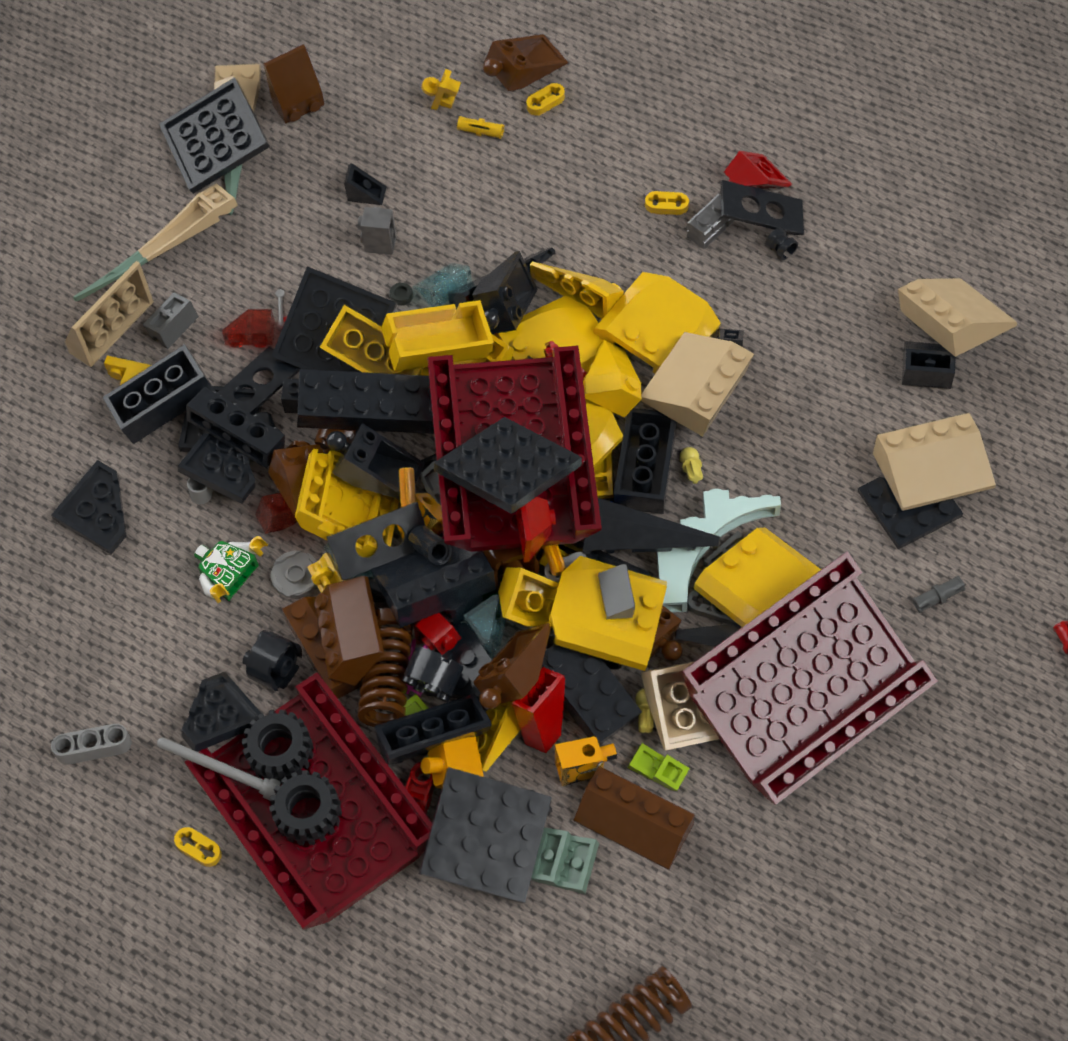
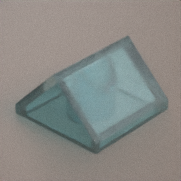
[413,263,472,307]
[463,595,506,659]

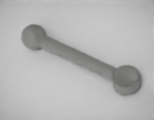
[275,289,285,332]

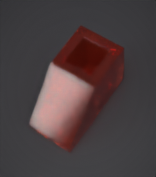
[222,309,275,348]
[255,493,297,534]

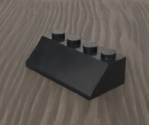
[374,693,492,766]

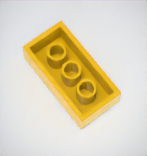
[320,305,424,375]

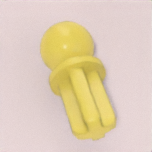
[679,447,703,484]
[635,689,654,733]

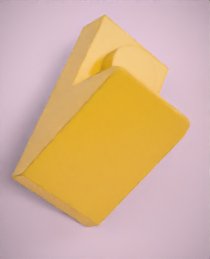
[104,355,152,385]

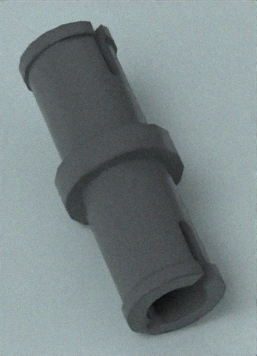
[912,576,966,613]

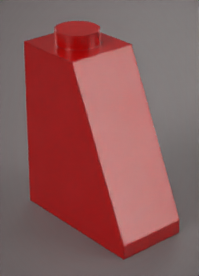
[512,667,565,753]

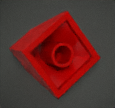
[724,151,792,188]
[516,497,556,562]

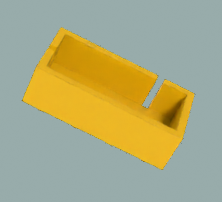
[381,300,494,371]

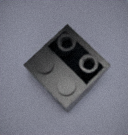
[902,341,956,389]

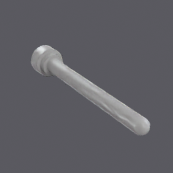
[157,738,281,800]

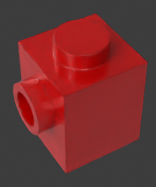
[415,613,461,655]

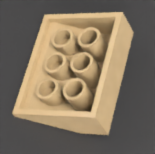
[65,261,153,367]
[898,278,1017,357]
[640,332,754,437]
[873,413,996,511]
[641,661,719,751]

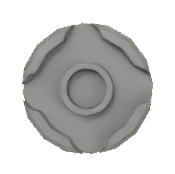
[270,550,317,598]

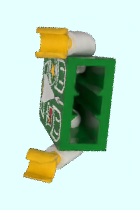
[194,536,268,604]

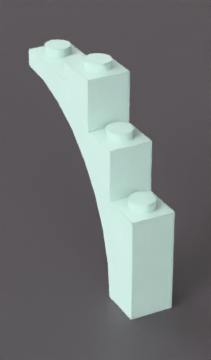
[657,489,781,613]

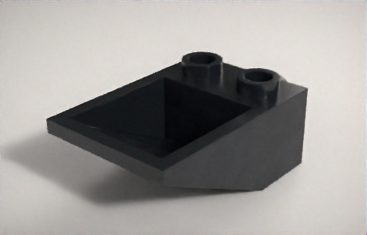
[472,251,537,334]
[326,423,425,499]

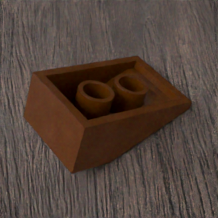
[263,44,325,124]
[268,444,325,522]

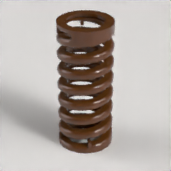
[358,608,413,727]
[565,966,692,1041]

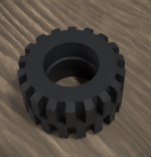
[242,709,314,783]
[270,771,342,846]

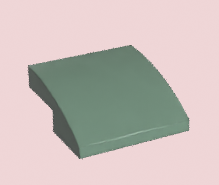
[531,828,599,894]

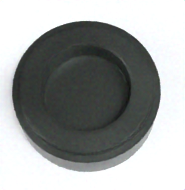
[389,283,413,306]

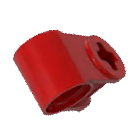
[405,762,435,815]

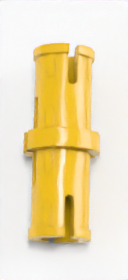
[457,116,504,139]

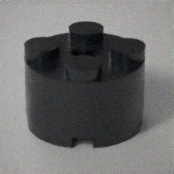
[242,630,302,691]
[401,647,464,702]

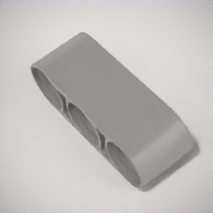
[51,724,132,764]

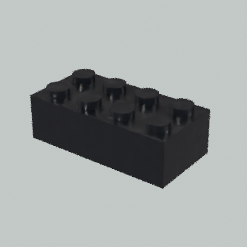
[103,344,216,444]
[614,408,677,514]
[541,644,642,746]

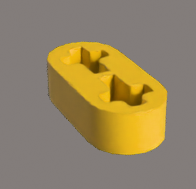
[526,83,565,116]
[645,191,689,215]
[174,827,222,867]

